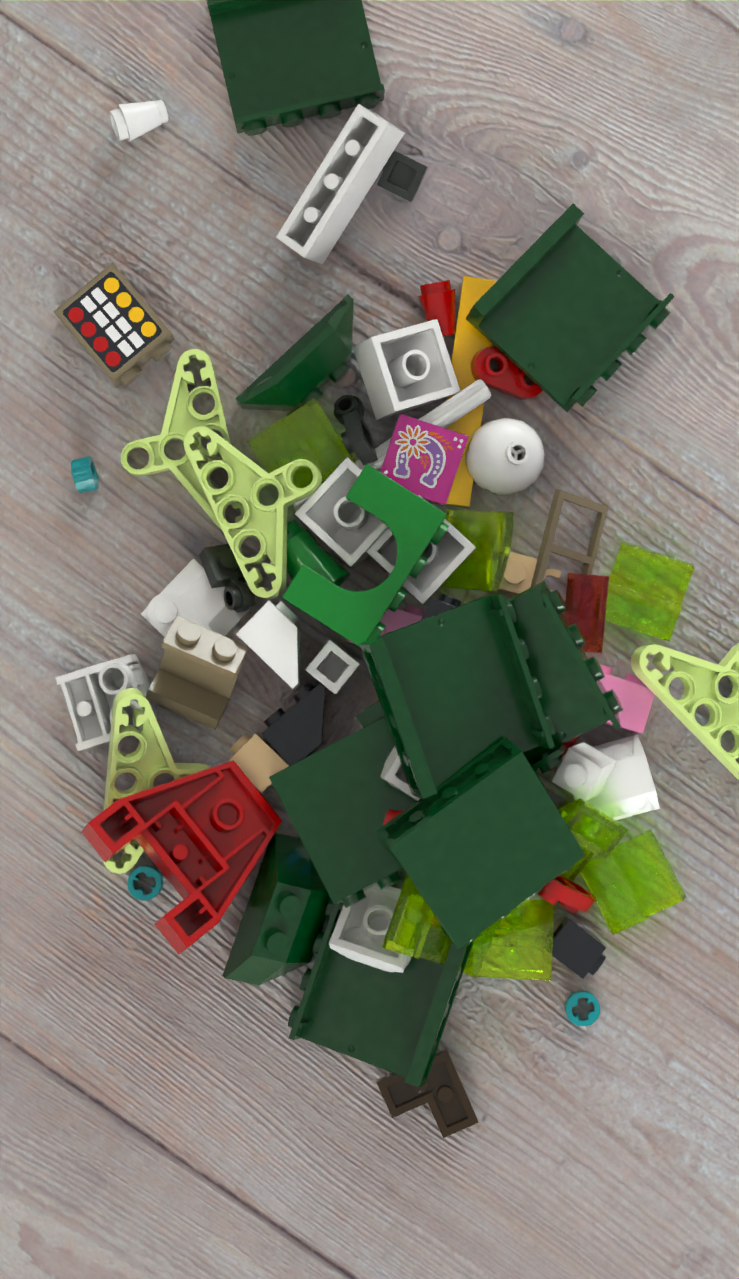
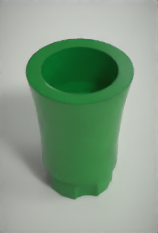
[287,519,350,587]

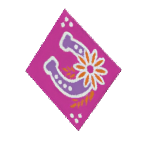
[380,414,469,505]

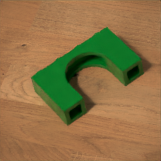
[282,464,449,647]

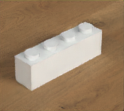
[276,104,405,264]

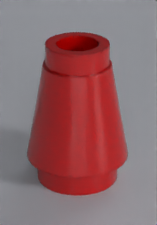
[418,280,455,336]

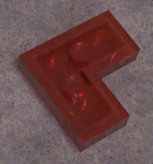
[563,573,609,653]

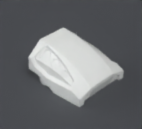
[55,654,157,751]
[561,734,660,830]

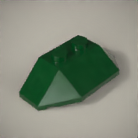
[235,294,354,411]
[222,832,330,985]

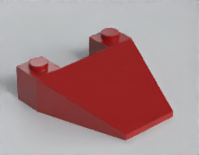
[81,760,282,955]

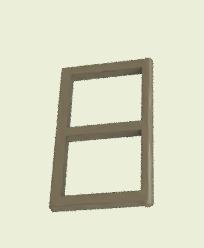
[530,489,608,619]

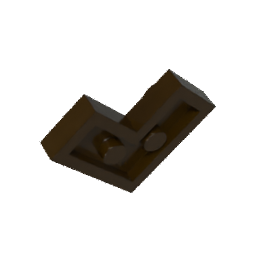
[377,1049,479,1138]

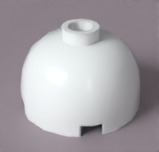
[466,418,545,495]

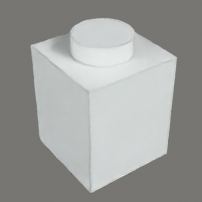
[305,640,360,695]
[552,742,617,801]

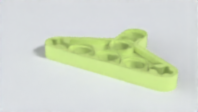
[121,349,245,530]
[183,426,322,600]
[631,643,739,780]
[102,688,211,874]

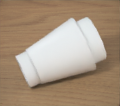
[109,99,169,142]

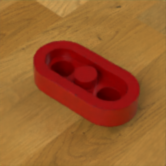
[471,346,543,400]
[537,875,596,914]

